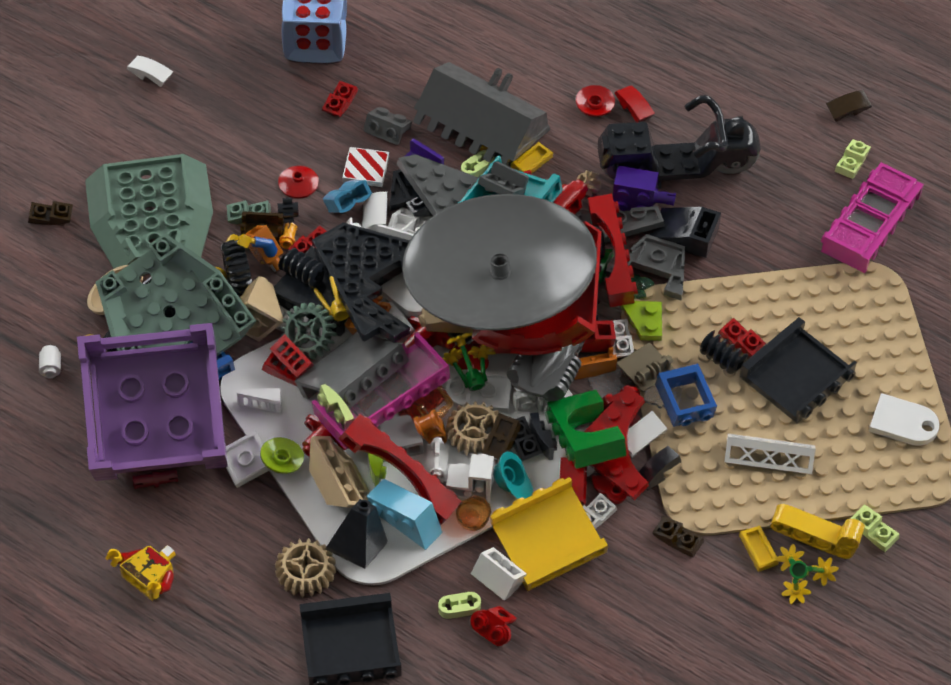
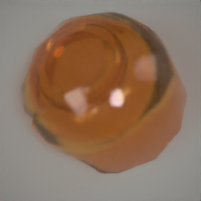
[456,495,492,531]

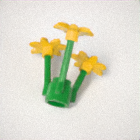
[443,333,496,391]
[775,544,839,604]

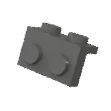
[363,107,412,145]
[478,161,529,195]

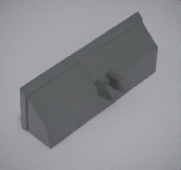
[413,62,550,166]

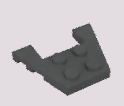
[606,234,685,300]

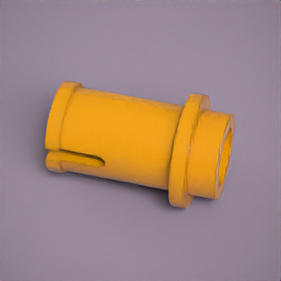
[279,223,297,249]

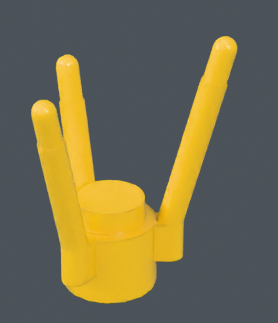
[314,276,349,321]

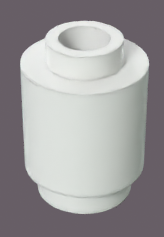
[39,345,61,378]

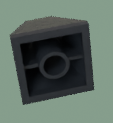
[326,499,388,569]

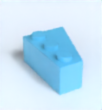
[366,479,443,550]

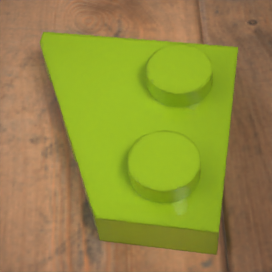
[621,301,662,341]

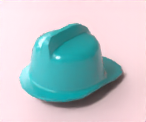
[493,452,533,499]

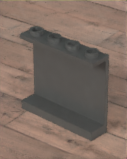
[295,332,410,409]

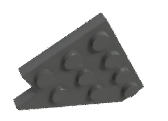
[397,154,478,216]

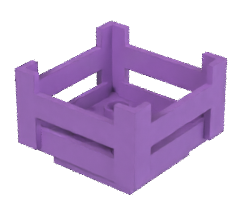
[77,323,228,481]

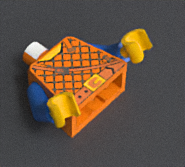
[227,225,283,272]

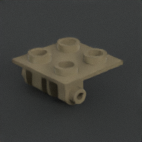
[617,342,675,392]

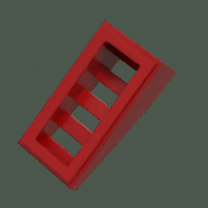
[269,334,314,378]
[261,350,302,387]

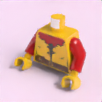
[105,545,176,601]

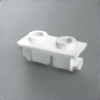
[426,437,449,483]

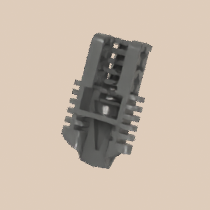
[507,340,586,401]

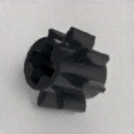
[277,198,299,223]

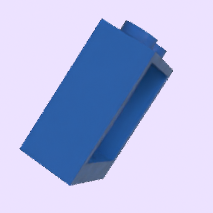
[655,364,717,427]

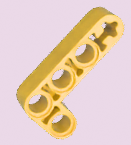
[770,504,865,559]

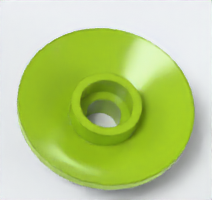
[260,437,304,474]

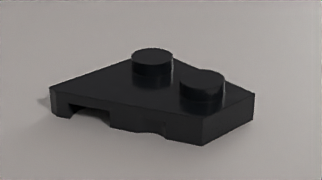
[390,169,419,211]

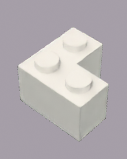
[446,454,494,502]

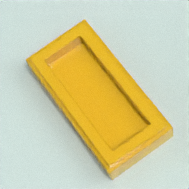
[511,142,553,173]
[739,525,779,572]

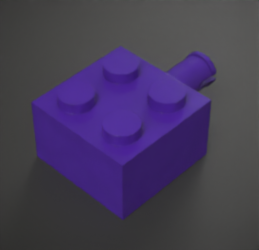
[613,166,676,211]

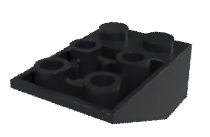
[650,207,721,258]

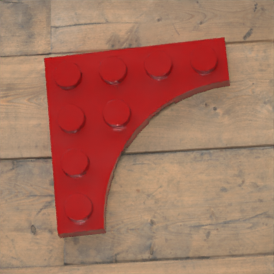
[584,386,649,501]

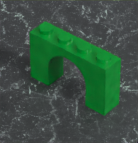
[545,390,626,469]

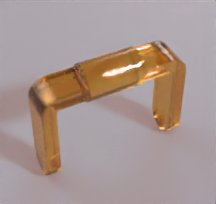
[417,385,453,419]

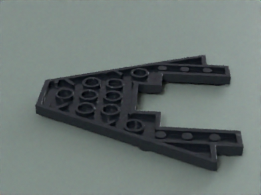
[312,222,410,343]

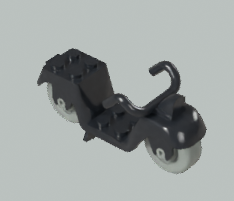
[597,95,761,189]

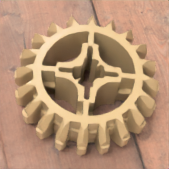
[446,401,499,456]
[275,538,336,598]

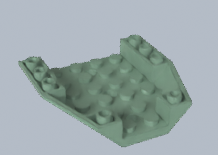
[85,154,213,269]
[96,233,256,356]

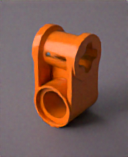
[413,409,448,444]

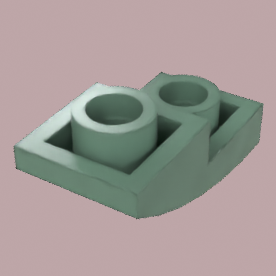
[227,200,271,224]

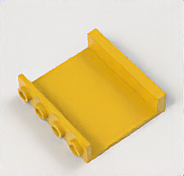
[490,477,608,592]

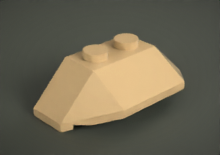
[309,436,370,508]

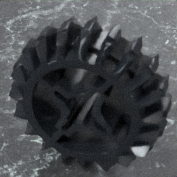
[221,240,252,296]

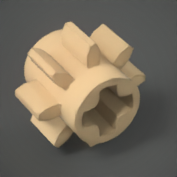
[577,170,601,197]

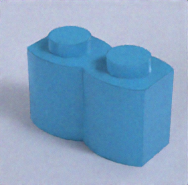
[323,180,372,213]

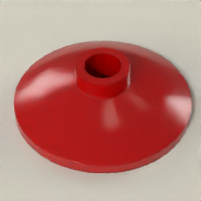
[576,85,615,117]
[278,166,319,199]

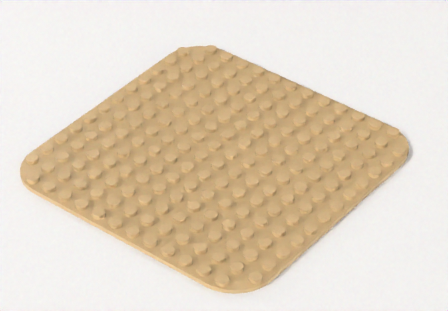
[621,261,951,536]

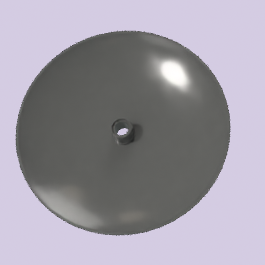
[403,194,597,330]

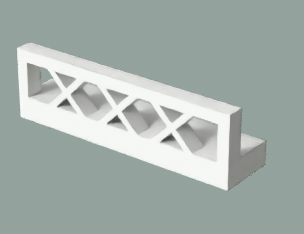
[724,434,816,474]

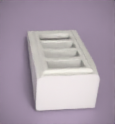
[237,388,281,413]

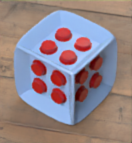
[282,0,347,63]

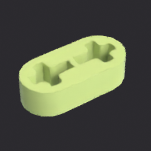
[461,150,495,177]
[438,592,481,619]

